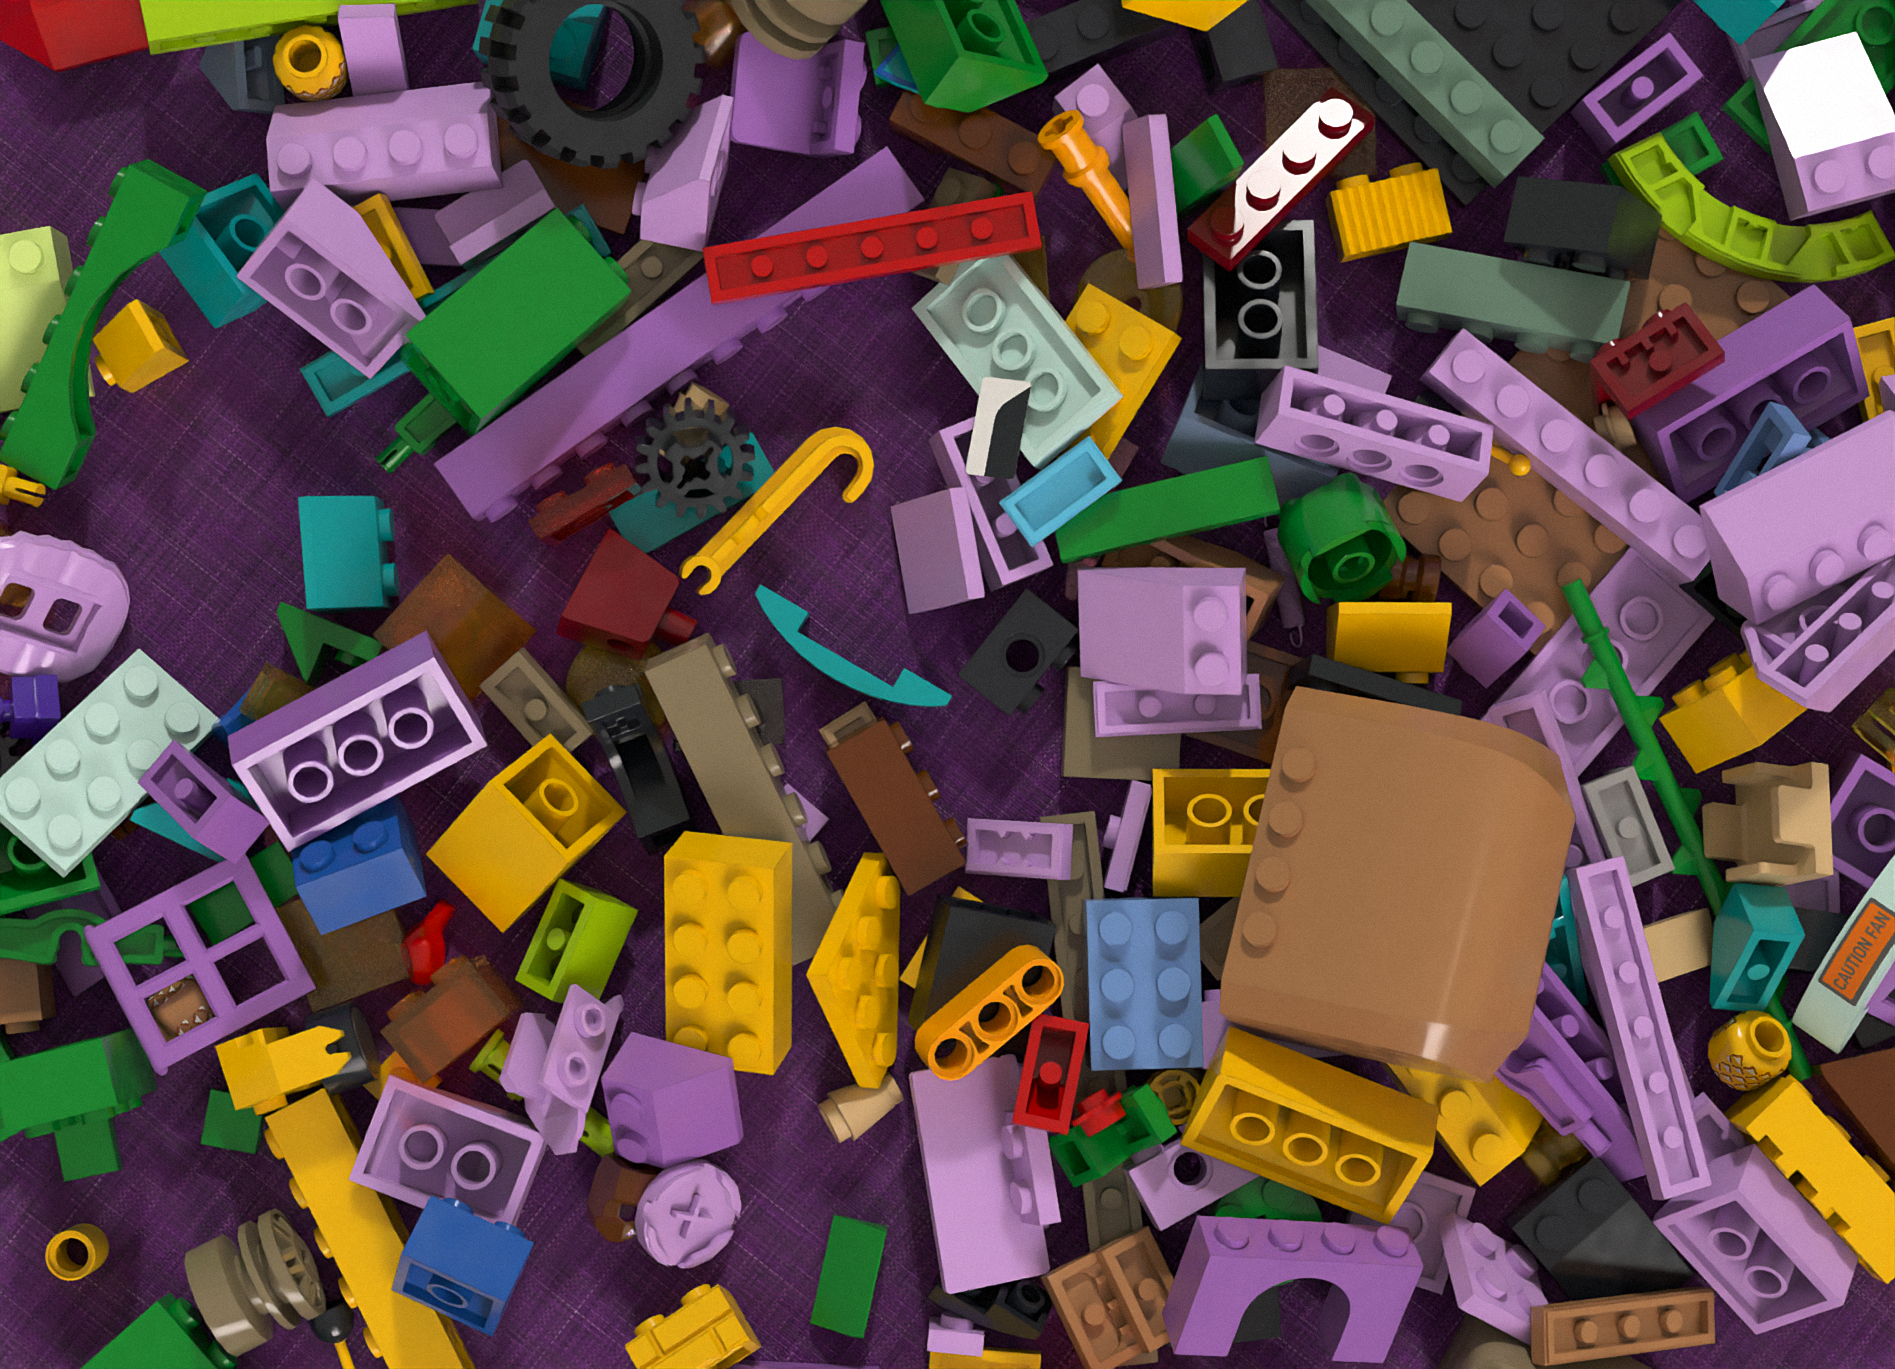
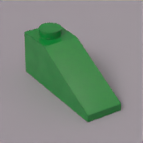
[1170,114,1244,221]

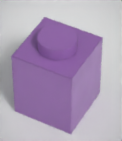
[1446,588,1546,688]

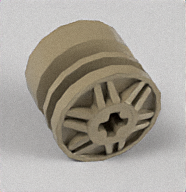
[731,0,869,60]
[185,1208,326,1357]

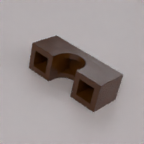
[889,89,1059,205]

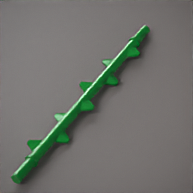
[1560,578,1814,1082]

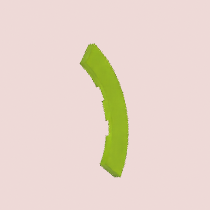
[1607,132,1895,283]

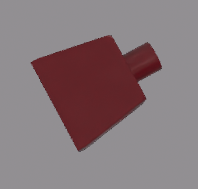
[556,528,698,660]

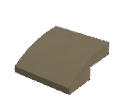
[1061,667,1181,781]

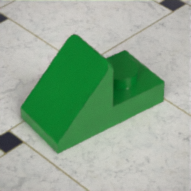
[276,602,392,686]

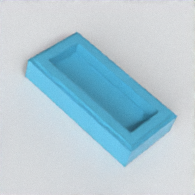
[999,436,1122,547]

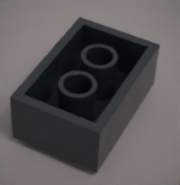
[1201,220,1319,400]

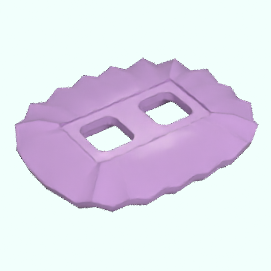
[0,530,130,682]

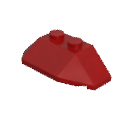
[0,0,149,73]

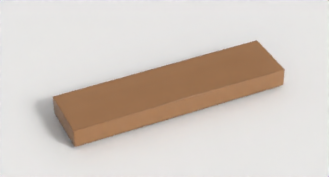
[1530,1286,1715,1366]

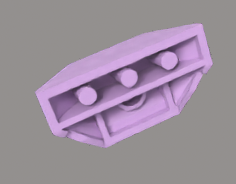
[1740,555,1895,713]

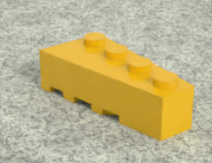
[1724,1074,1895,1284]

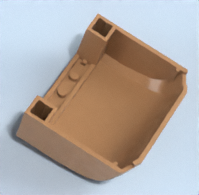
[1219,686,1576,1084]

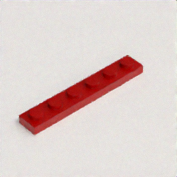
[702,191,1042,305]

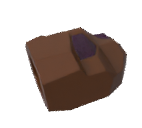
[586,1152,664,1243]

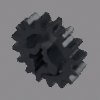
[635,397,755,519]

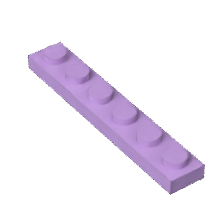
[1565,856,1712,1200]

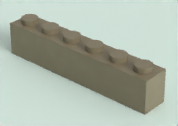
[644,633,844,966]

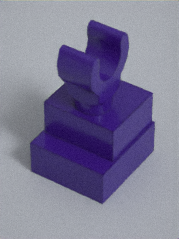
[0,675,61,746]

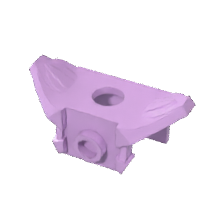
[498,984,624,1155]

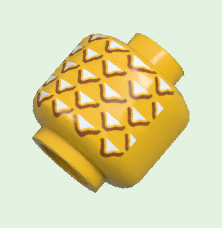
[273,24,349,102]
[1708,1010,1792,1091]

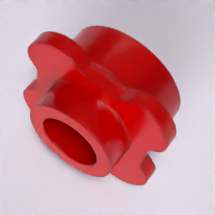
[1071,1088,1126,1138]

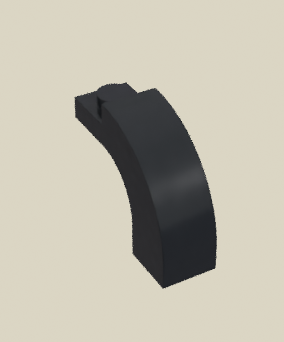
[581,683,699,856]

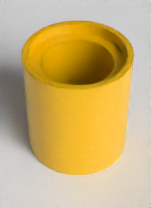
[45,1223,109,1281]

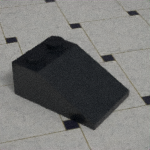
[1501,1148,1694,1301]

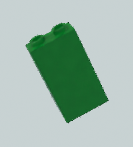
[399,207,632,438]

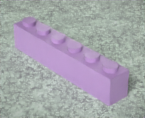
[1419,328,1710,585]

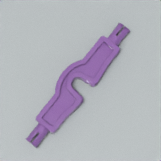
[1494,1050,1612,1158]

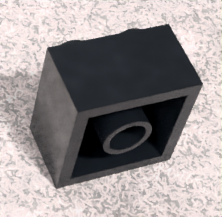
[1504,176,1662,281]

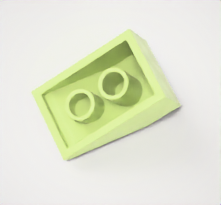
[0,226,95,414]

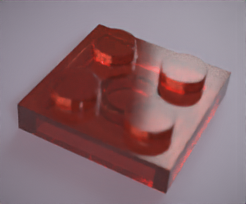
[528,462,643,547]

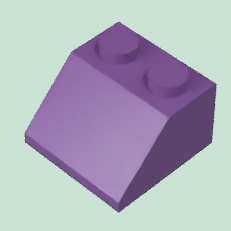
[601,1032,744,1169]

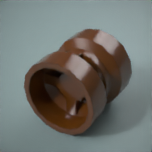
[1375,553,1441,603]

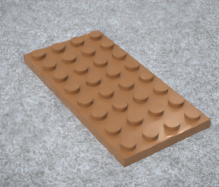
[1382,226,1791,657]

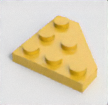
[806,852,900,1089]

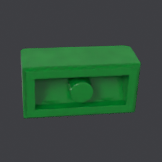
[810,1214,888,1339]

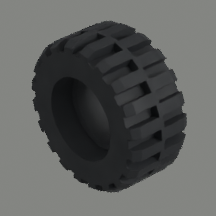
[479,0,705,169]

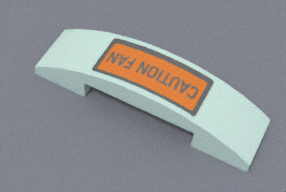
[1791,855,1895,1054]

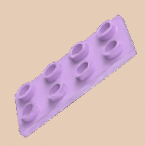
[909,1054,1061,1294]

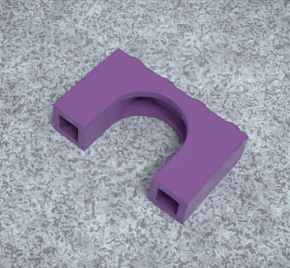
[1162,1216,1424,1363]

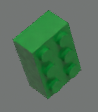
[0,1028,157,1139]

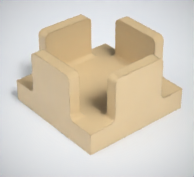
[1702,762,1833,887]

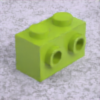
[515,878,638,1004]

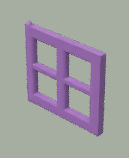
[83,852,317,1075]

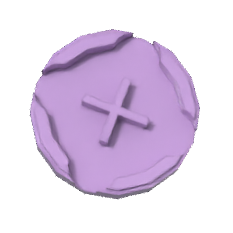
[635,1159,742,1268]

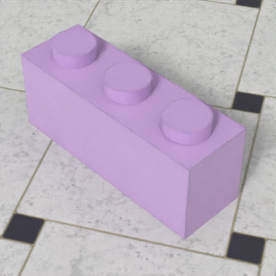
[928,417,1053,592]

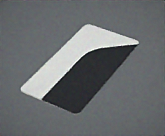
[965,377,1031,480]

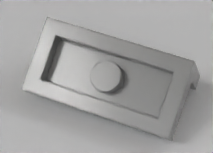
[1580,766,1675,887]

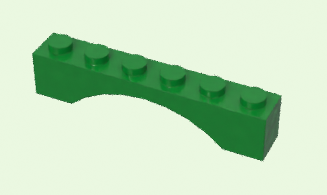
[0,159,207,490]

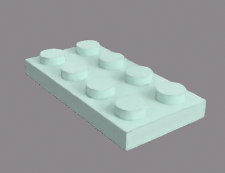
[912,254,1124,470]
[0,649,218,878]

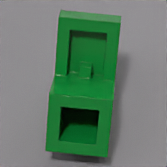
[1048,1084,1177,1188]

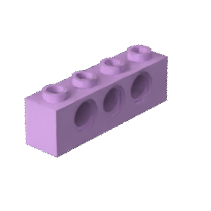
[1255,365,1494,502]
[1122,1122,1260,1231]

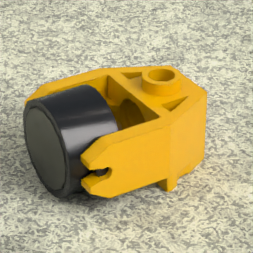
[215,1000,381,1116]

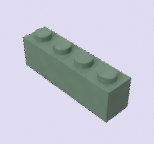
[1396,242,1631,363]

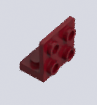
[1590,302,1725,421]

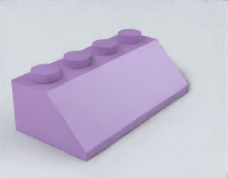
[266,81,503,212]
[1699,410,1895,625]

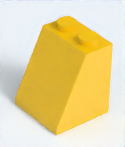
[426,733,627,933]

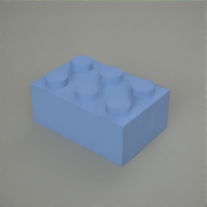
[1081,897,1204,1071]

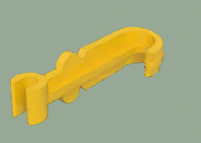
[678,427,874,595]

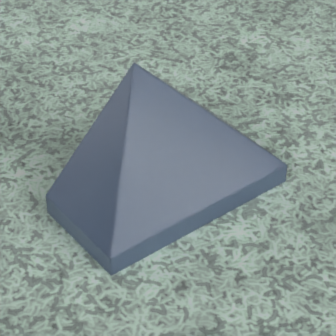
[199,35,285,114]

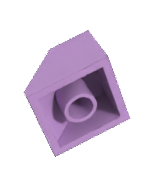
[632,95,734,252]

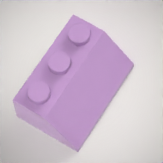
[1652,1144,1858,1335]

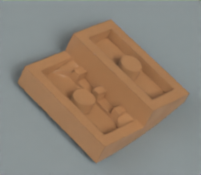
[1041,1226,1174,1369]

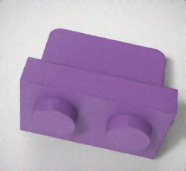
[729,32,867,159]

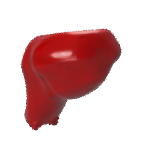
[400,898,456,985]

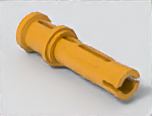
[1038,110,1135,262]

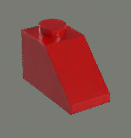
[1012,1014,1090,1135]

